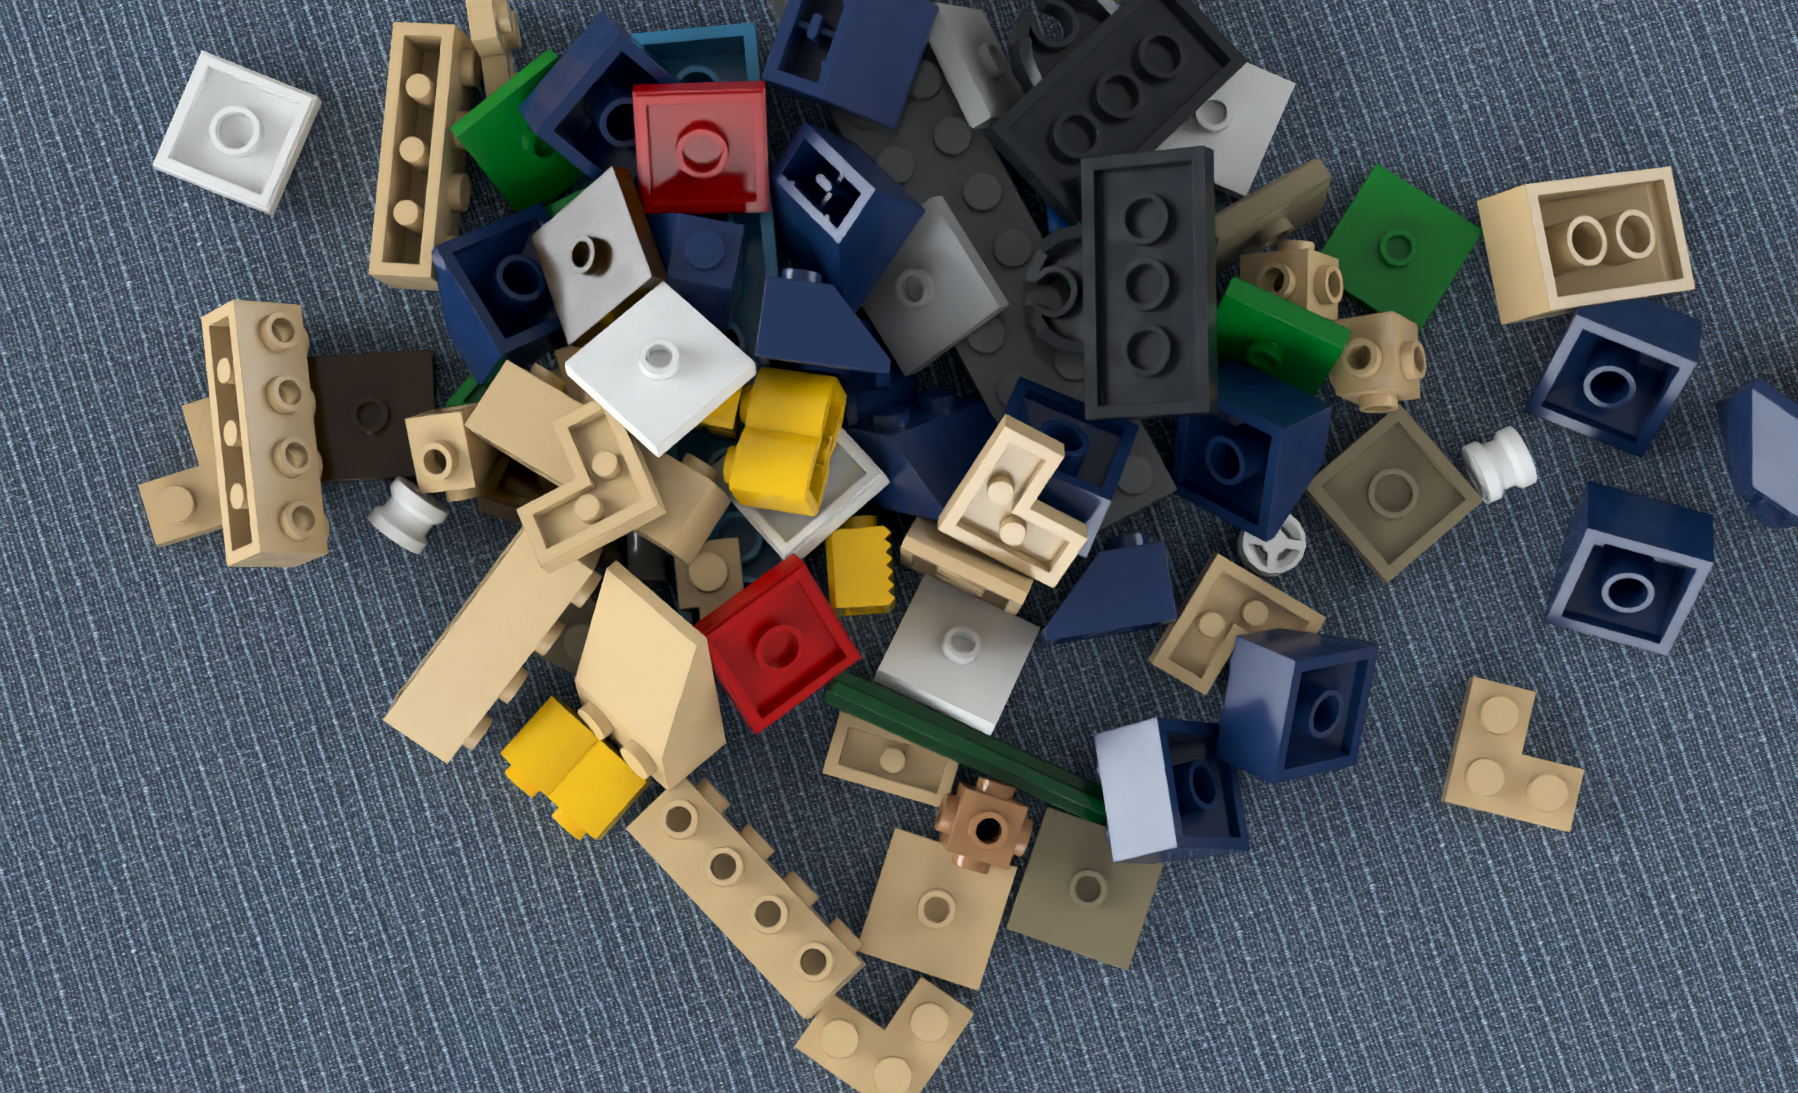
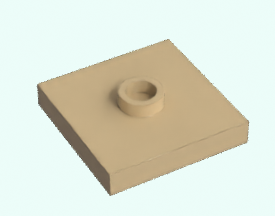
[858,827,1018,991]

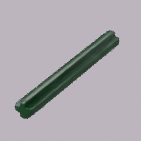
[822,670,1107,825]

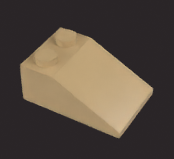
[1477,166,1696,325]
[900,516,1034,616]
[575,560,726,791]

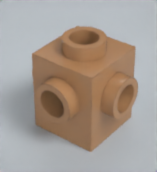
[934,775,1033,874]

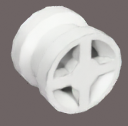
[1461,426,1537,504]
[368,476,450,554]
[1237,514,1306,577]

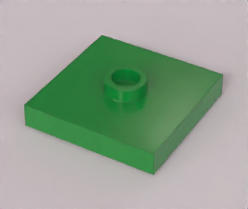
[450,48,585,213]
[1320,163,1483,334]
[1217,277,1352,396]

